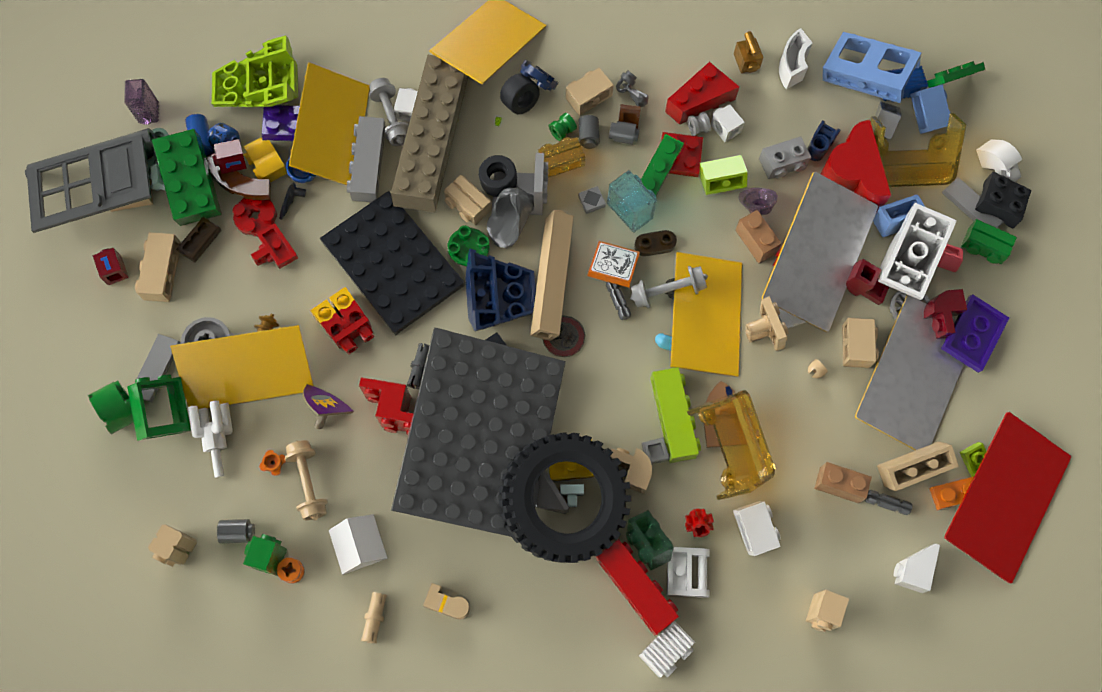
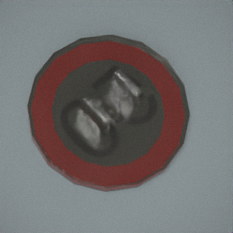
[542,315,585,357]

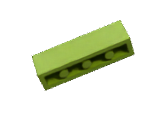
[650,367,701,463]

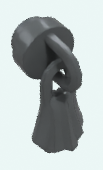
[616,70,648,107]

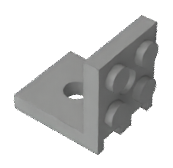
[492,153,548,215]

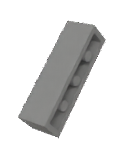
[347,116,386,202]

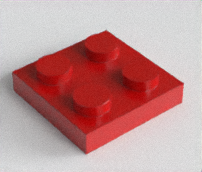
[661,132,703,177]

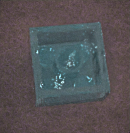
[607,170,657,233]

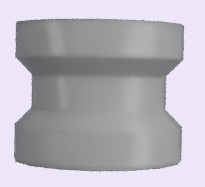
[687,112,711,136]

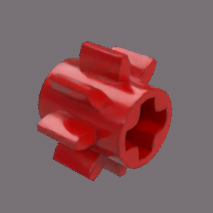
[685,508,714,537]

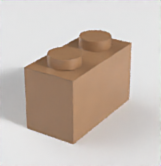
[735,210,782,264]
[814,462,872,504]

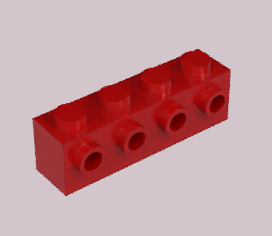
[596,539,679,636]

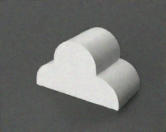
[878,203,957,300]

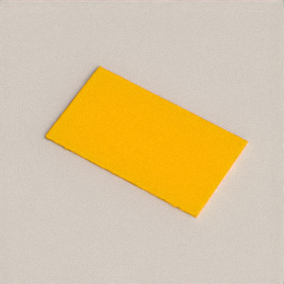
[429,0,546,84]
[289,62,370,185]
[670,252,742,377]
[170,325,314,409]

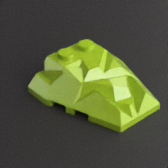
[211,35,298,107]

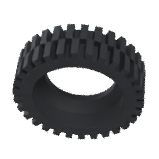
[499,432,631,563]

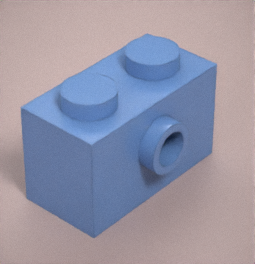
[910,84,952,134]
[873,194,925,238]

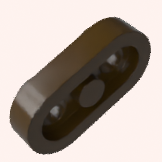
[634,230,677,256]

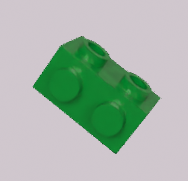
[243,534,287,576]

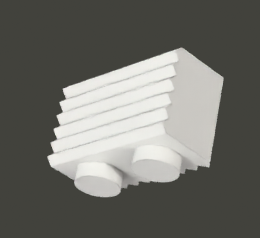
[639,621,695,678]

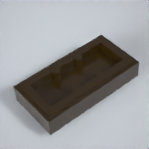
[176,217,222,263]

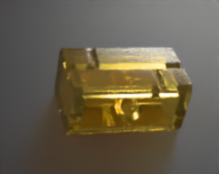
[538,137,585,178]

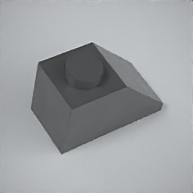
[872,101,901,140]

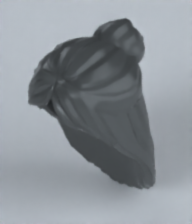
[487,188,534,248]

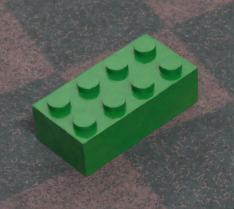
[152,129,222,226]

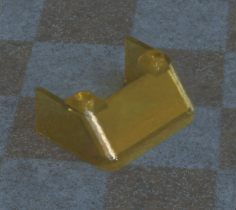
[871,113,966,187]
[687,390,775,500]

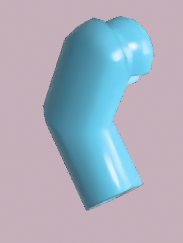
[655,333,672,351]

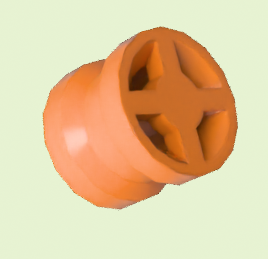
[277,558,305,583]

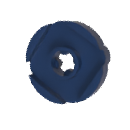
[520,59,559,91]

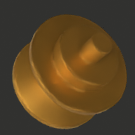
[254,313,280,332]

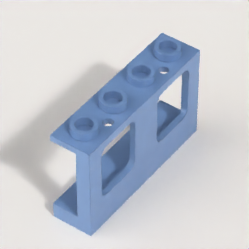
[823,32,921,103]

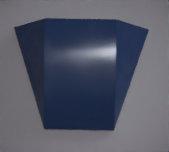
[465,249,536,332]

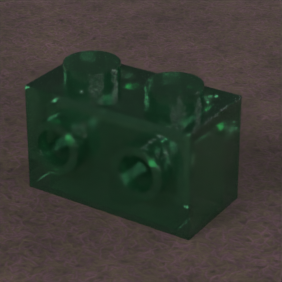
[626,510,674,570]

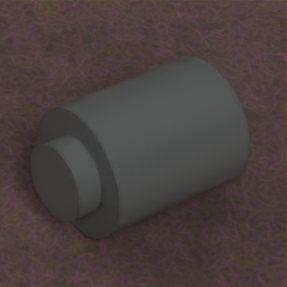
[578,115,600,149]
[217,519,255,544]

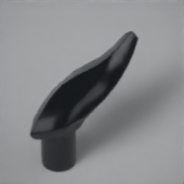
[279,183,306,220]

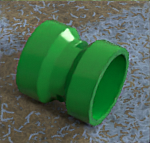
[548,112,577,141]

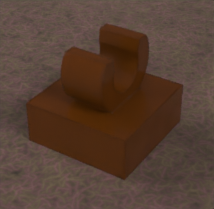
[618,104,641,129]

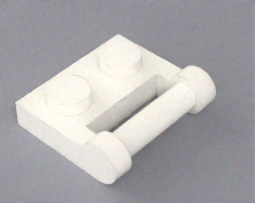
[667,547,710,598]

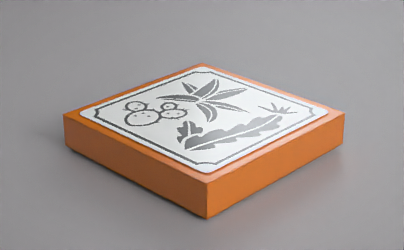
[588,241,640,288]

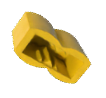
[243,137,287,182]

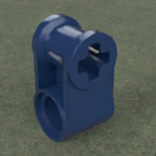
[807,120,841,161]

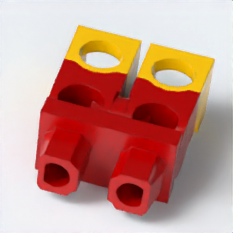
[310,287,375,355]

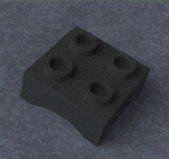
[975,171,1031,229]

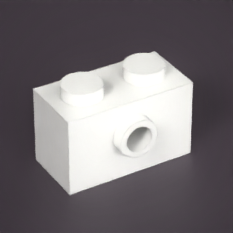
[733,501,781,556]

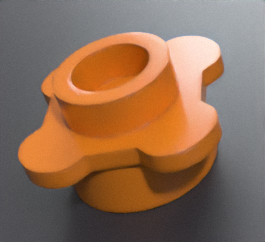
[259,450,286,476]

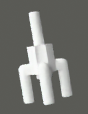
[188,401,233,478]

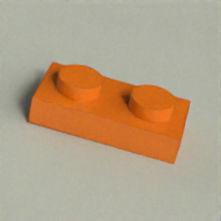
[929,476,974,510]

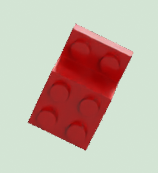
[359,377,413,435]

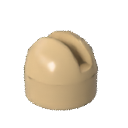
[808,359,828,379]

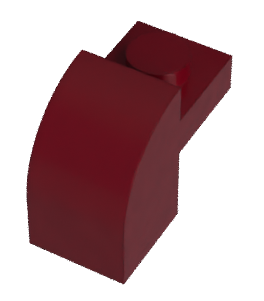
[846,259,890,305]
[924,289,967,339]

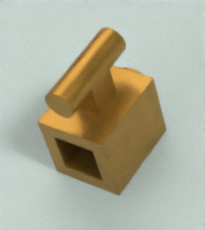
[733,31,764,73]

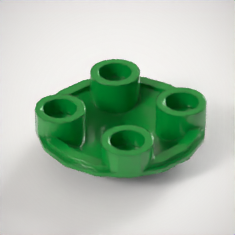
[447,225,490,266]

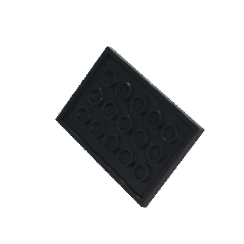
[320,191,465,336]

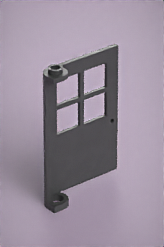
[25,128,156,233]

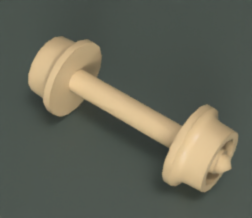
[285,440,328,521]

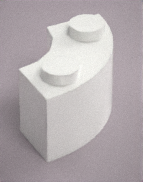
[779,28,813,90]

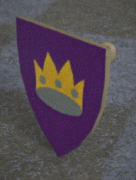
[303,384,354,429]

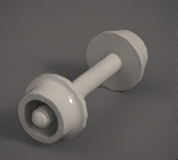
[369,78,409,146]
[630,266,708,308]

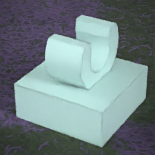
[149,164,165,191]
[560,484,584,507]

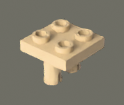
[745,296,789,351]

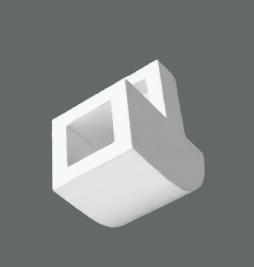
[976,139,1022,182]

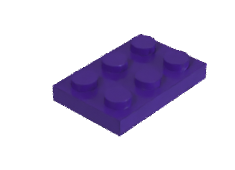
[262,105,300,141]
[941,294,1009,373]

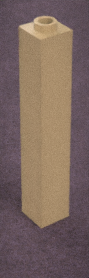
[530,210,573,341]

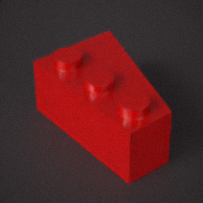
[665,61,740,124]

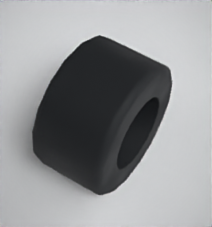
[500,73,540,115]
[478,155,518,197]

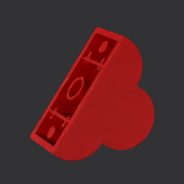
[821,120,891,215]

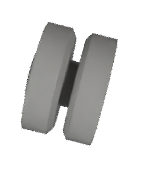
[181,317,234,344]

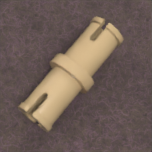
[361,592,387,644]

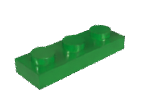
[927,61,986,88]
[635,134,684,200]

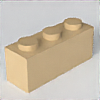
[135,232,181,302]
[877,442,959,491]

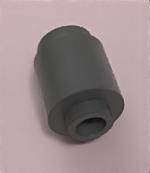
[609,121,640,145]

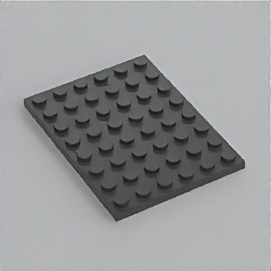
[391,327,566,537]

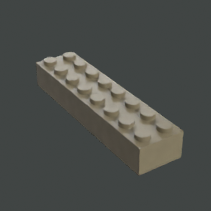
[391,54,469,213]

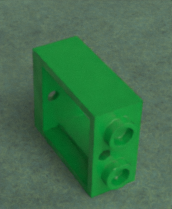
[127,374,191,441]

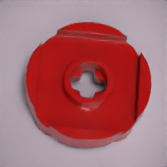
[232,198,277,236]

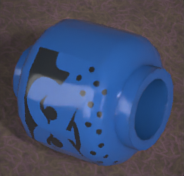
[208,123,240,148]

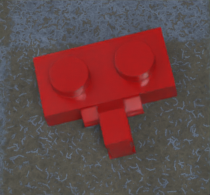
[251,223,298,269]

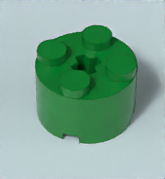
[88,381,134,435]

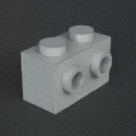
[759,136,811,179]

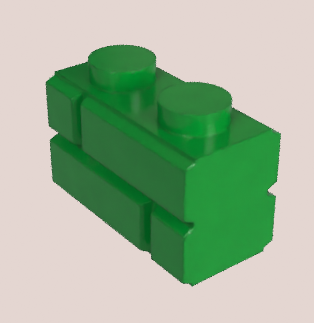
[961,219,1017,264]

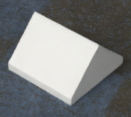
[329,514,388,575]

